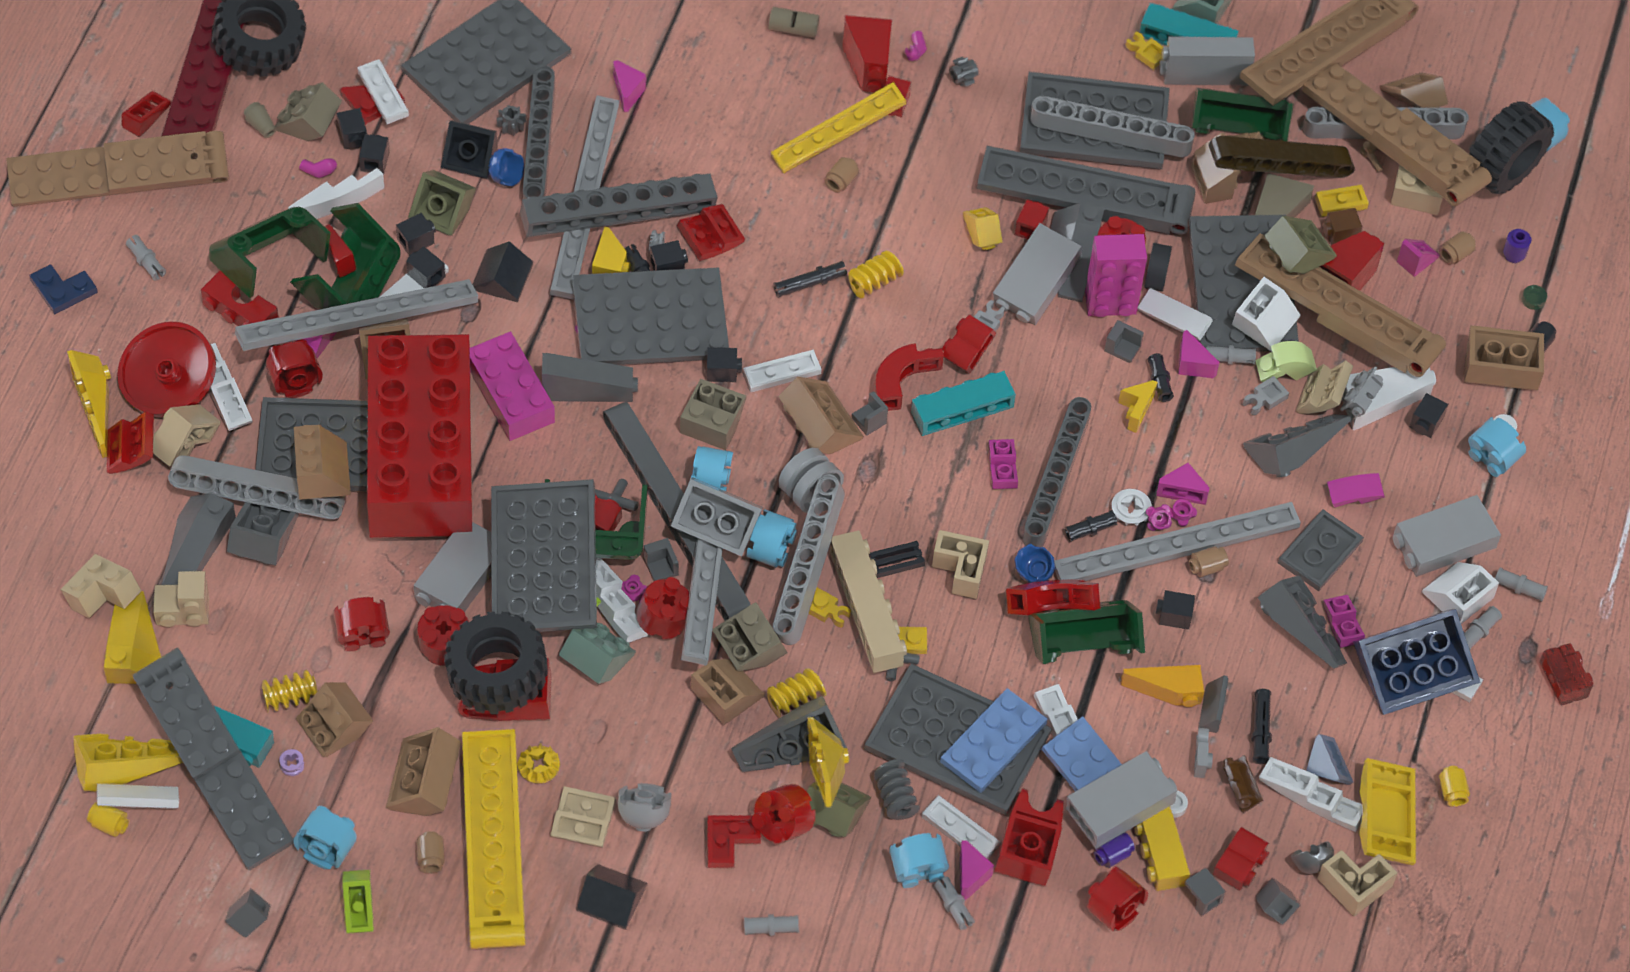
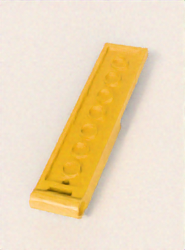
[462,729,525,949]

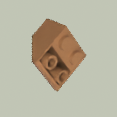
[1191,133,1240,204]
[691,659,764,725]
[296,682,373,757]

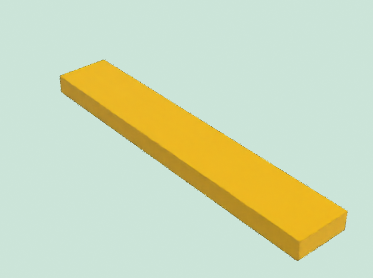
[771,82,906,174]

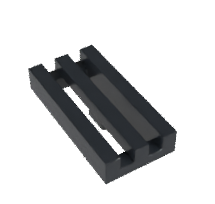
[869,541,925,578]

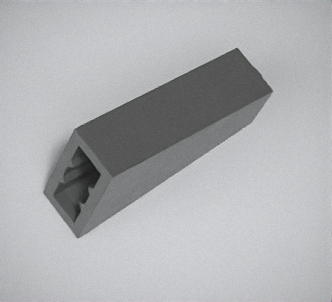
[542,353,638,402]

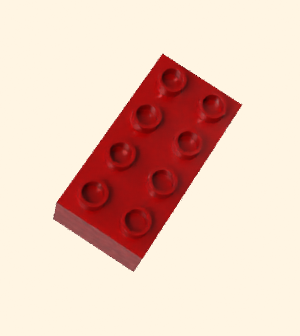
[367,334,473,538]

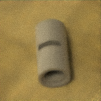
[769,6,820,38]

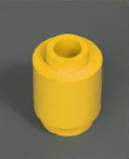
[1439,766,1470,807]
[87,802,129,837]

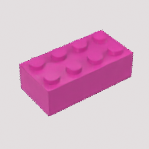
[1085,234,1147,317]
[470,331,555,441]

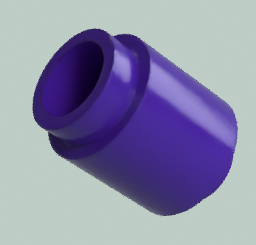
[1503,229,1531,263]
[1094,832,1135,868]

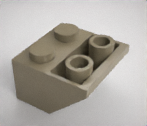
[275,82,342,141]
[680,378,746,450]
[712,602,788,671]

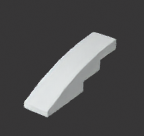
[288,168,384,219]
[209,343,252,431]
[596,558,648,642]
[1033,684,1078,738]
[1259,757,1363,832]

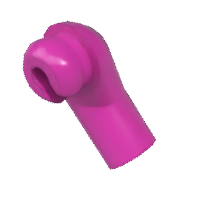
[905,31,927,61]
[299,158,337,178]

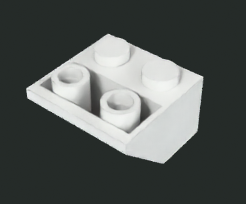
[1232,277,1300,352]
[1422,562,1499,624]

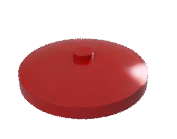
[117,321,216,418]

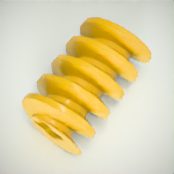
[848,250,904,299]
[767,668,826,718]
[262,670,318,712]

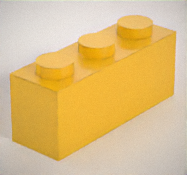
[1134,806,1190,891]

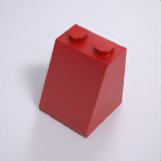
[843,15,892,93]
[1319,231,1385,291]

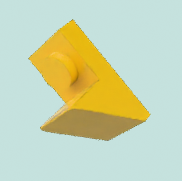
[1119,380,1158,433]

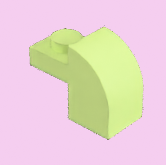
[1255,341,1317,382]

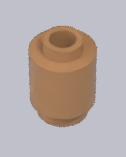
[825,157,859,193]
[1439,231,1476,265]
[1189,546,1229,578]
[417,831,445,874]

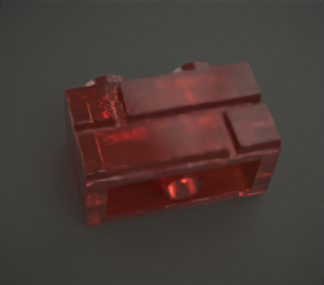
[1539,643,1593,706]

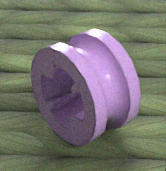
[279,749,304,776]

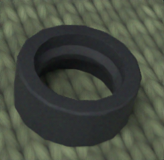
[1144,243,1172,292]

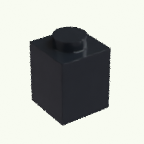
[337,108,367,149]
[359,134,390,175]
[396,212,436,256]
[650,240,688,271]
[406,246,446,288]
[707,347,742,382]
[1409,393,1448,438]
[1155,590,1195,630]

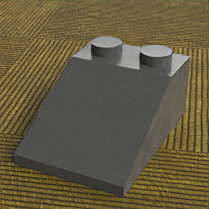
[227,502,299,566]

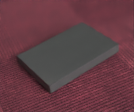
[1278,509,1364,591]

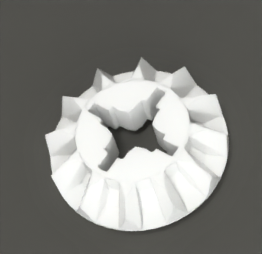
[1112,489,1152,526]

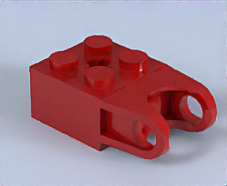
[458,658,552,721]
[994,788,1064,886]

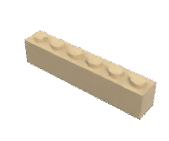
[830,531,907,673]

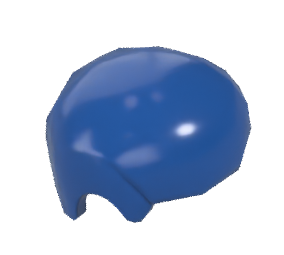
[489,148,525,186]
[1015,544,1055,583]

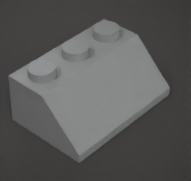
[671,477,763,556]

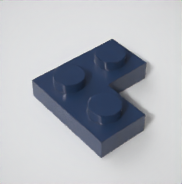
[29,264,98,315]

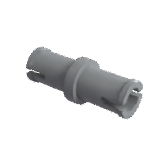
[126,235,166,280]
[1206,345,1256,365]
[1495,567,1548,602]
[1464,606,1502,650]
[934,877,975,930]
[744,914,799,936]

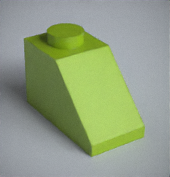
[343,869,374,933]

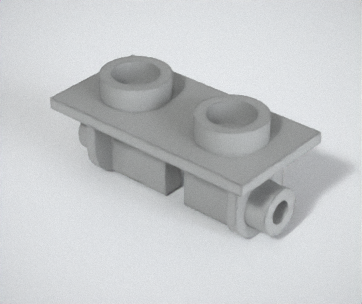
[1341,366,1383,417]

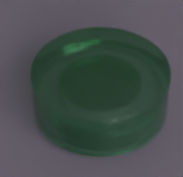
[1522,285,1547,310]

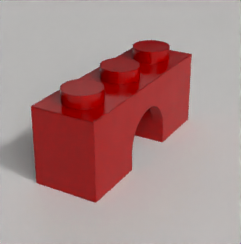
[201,270,279,326]

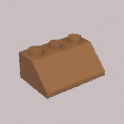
[1464,325,1544,390]
[778,376,864,454]
[294,425,351,500]
[386,727,461,816]

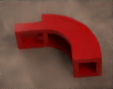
[874,343,944,411]
[1006,579,1100,615]

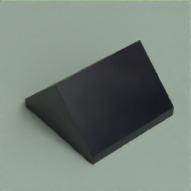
[440,120,498,178]
[472,241,533,303]
[576,864,647,930]

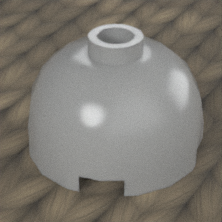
[618,783,671,831]

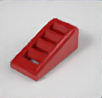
[121,90,171,137]
[325,224,356,277]

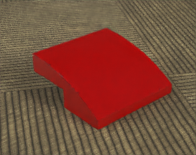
[677,204,745,261]
[106,411,154,474]

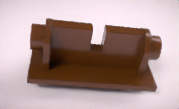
[1222,755,1263,814]

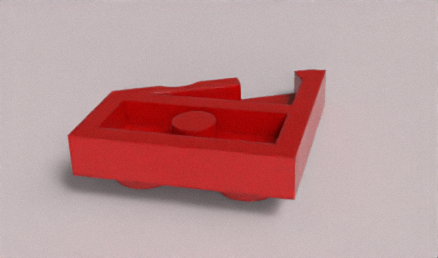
[340,85,405,125]

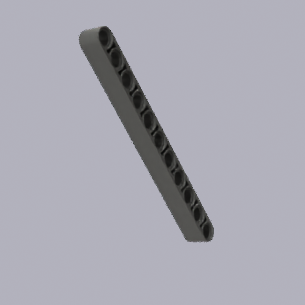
[603,402,751,621]

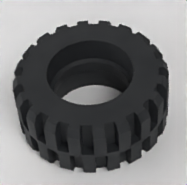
[212,0,306,77]
[1468,101,1554,194]
[444,611,548,714]

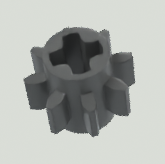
[949,56,979,87]
[496,105,526,135]

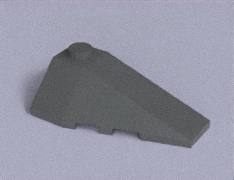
[1050,203,1104,302]
[1243,414,1351,477]
[162,493,236,585]
[1257,575,1347,669]
[731,695,847,772]

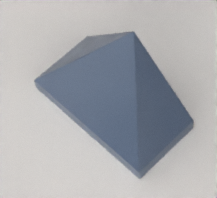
[1306,734,1353,785]

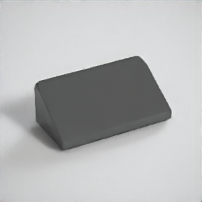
[1198,675,1229,733]

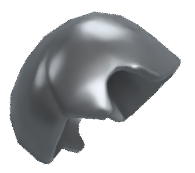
[1291,841,1334,874]

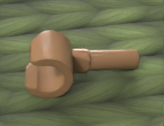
[1361,141,1383,172]

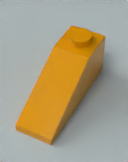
[1121,665,1204,707]

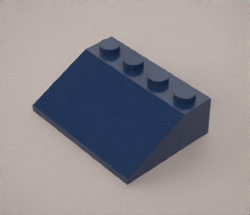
[1353,609,1481,715]

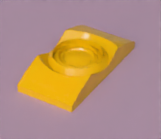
[1359,758,1416,865]

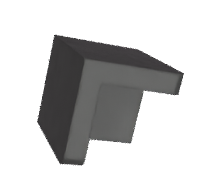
[1104,320,1144,363]
[852,391,888,436]
[644,538,679,581]
[1185,868,1226,917]
[1256,877,1300,925]
[225,889,271,937]

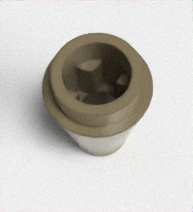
[244,102,277,138]

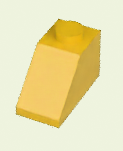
[963,207,1003,250]
[592,227,630,274]

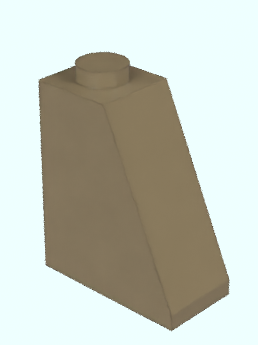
[1255,173,1314,218]

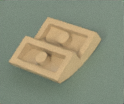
[1296,361,1353,414]
[551,786,616,848]

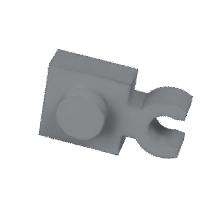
[974,300,1005,332]
[1243,376,1289,415]
[1194,728,1213,778]

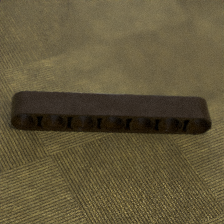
[1208,136,1355,178]

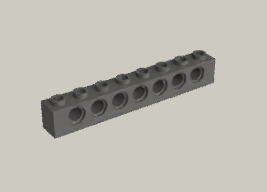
[520,173,718,237]

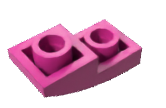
[989,439,1018,489]
[1327,473,1385,508]
[1323,595,1365,648]

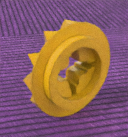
[518,743,560,783]

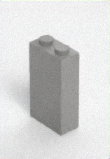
[1160,37,1255,85]
[993,223,1082,325]
[1393,495,1501,577]
[413,522,492,612]
[1066,751,1177,849]

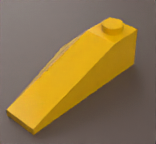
[67,350,111,458]
[104,591,161,684]
[808,717,849,807]
[73,734,183,792]

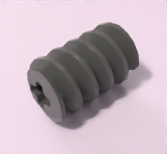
[874,759,920,820]

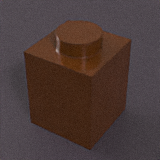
[1323,208,1363,245]

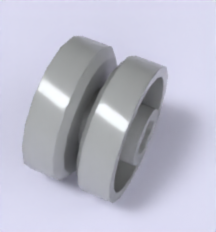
[779,448,844,513]

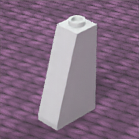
[1342,367,1436,430]

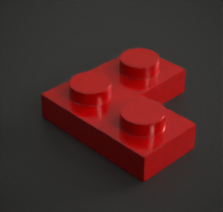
[707,815,761,868]

